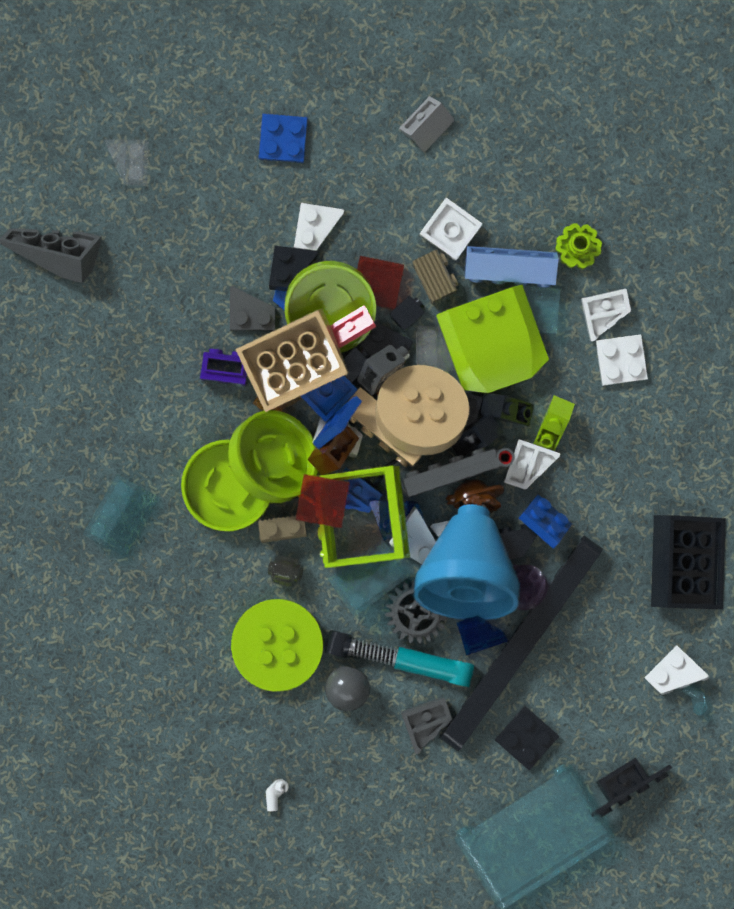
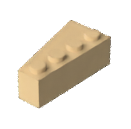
[349,387,422,468]

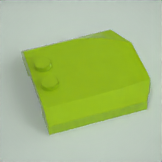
[436,284,549,393]

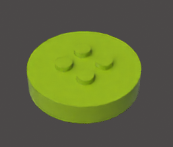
[284,261,376,353]
[229,410,318,503]
[181,440,270,532]
[231,599,323,691]

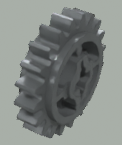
[385,580,448,644]

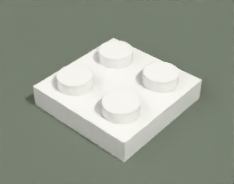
[419,198,483,261]
[595,334,648,386]

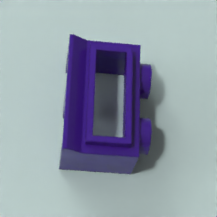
[200,349,248,386]

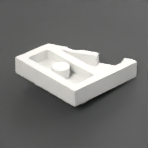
[294,203,344,251]
[581,289,631,341]
[389,507,436,564]
[645,645,709,695]

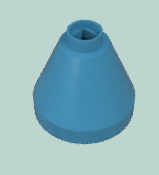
[414,505,520,620]

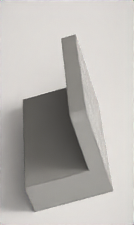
[399,96,454,152]

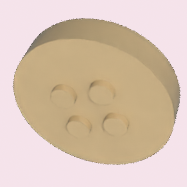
[375,365,469,455]

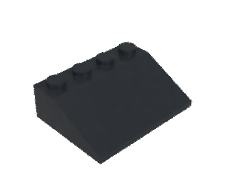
[651,515,726,609]

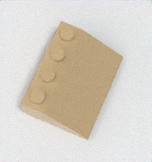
[236,309,348,412]

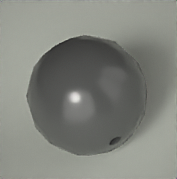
[325,666,371,711]

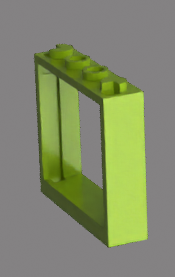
[312,466,410,568]

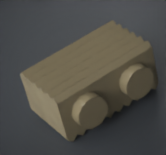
[412,250,459,304]
[258,514,307,543]

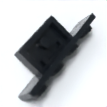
[590,758,672,818]

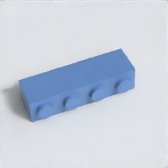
[465,246,558,287]

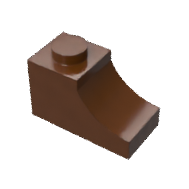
[307,425,359,475]

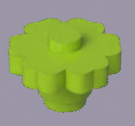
[555,223,602,270]

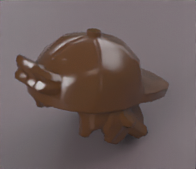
[446,479,504,514]

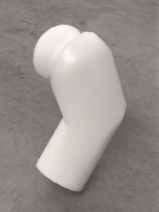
[266,779,289,811]

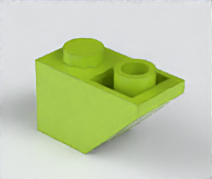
[533,395,575,451]

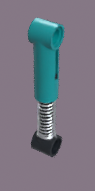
[325,630,475,687]

